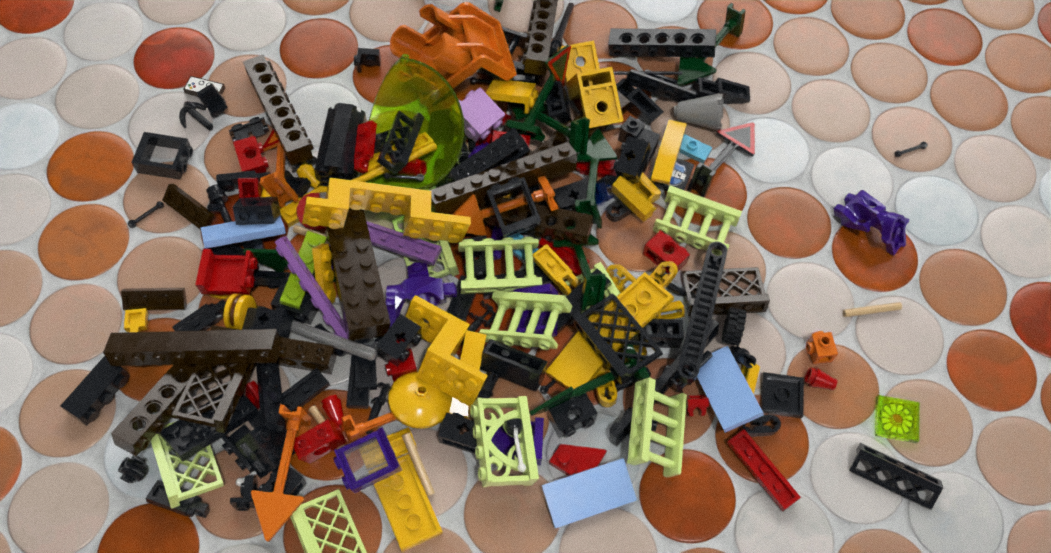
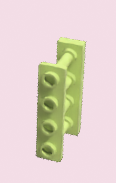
[653,186,742,256]
[458,237,542,294]
[479,291,572,350]
[627,377,687,478]

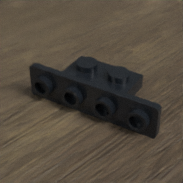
[624,69,697,102]

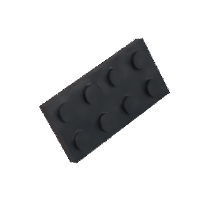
[160,394,259,462]

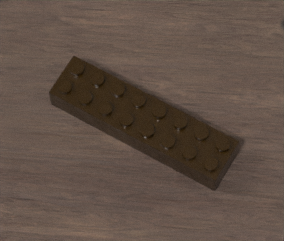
[319,192,391,341]

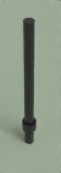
[550,3,574,55]

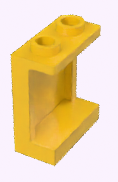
[486,78,538,114]

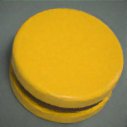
[223,293,256,330]

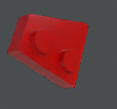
[549,444,607,476]

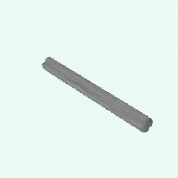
[290,320,377,361]

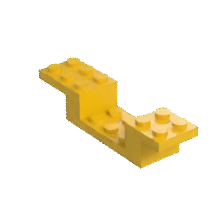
[302,178,471,243]

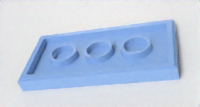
[201,216,286,249]
[697,346,764,433]
[541,458,637,528]

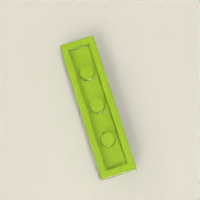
[280,231,327,310]

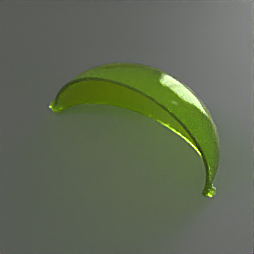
[364,54,464,190]

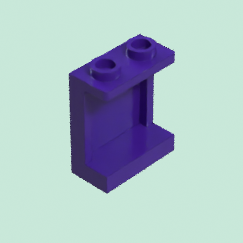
[514,283,558,337]
[487,416,544,465]

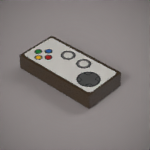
[183,76,225,96]

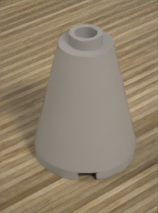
[674,93,723,130]

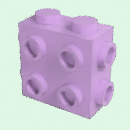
[450,88,505,143]

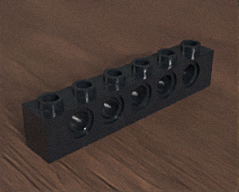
[608,28,716,58]

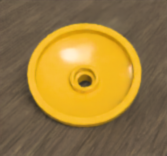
[388,371,452,429]

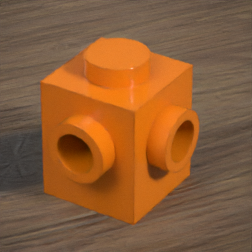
[806,331,838,364]

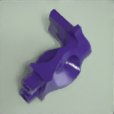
[834,190,909,255]
[386,276,457,327]

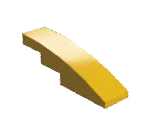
[651,120,687,185]
[449,330,486,419]

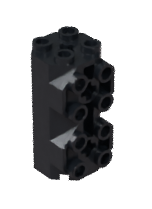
[314,103,367,187]

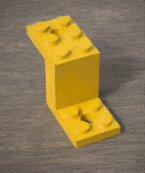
[559,41,623,129]
[405,295,488,407]

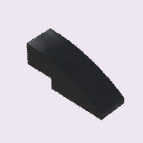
[692,77,751,104]
[616,78,664,123]

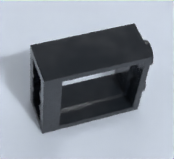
[131,132,193,180]
[487,177,541,238]

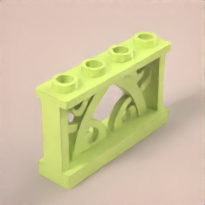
[470,396,539,487]

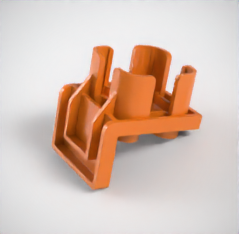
[390,2,517,107]

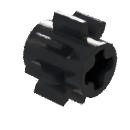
[118,456,147,483]

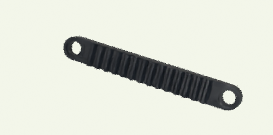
[676,241,727,384]

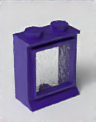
[333,427,402,493]

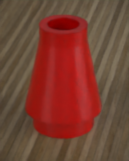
[398,159,427,176]
[804,367,838,391]
[321,395,344,426]

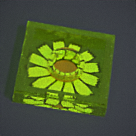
[875,395,920,444]

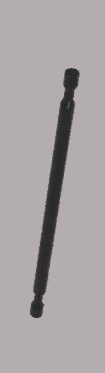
[613,71,682,75]

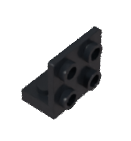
[235,425,296,479]

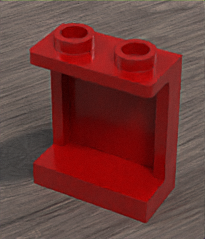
[195,249,258,295]

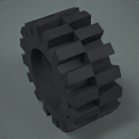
[722,307,747,346]

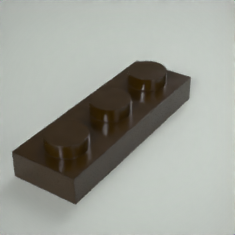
[162,184,215,230]
[121,288,187,310]

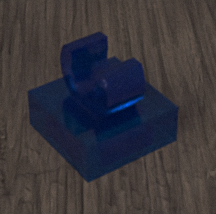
[595,182,614,205]

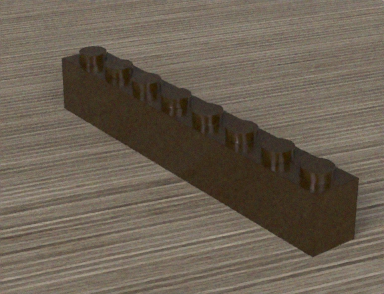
[429,142,577,215]
[103,329,281,366]

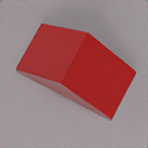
[238,178,262,198]

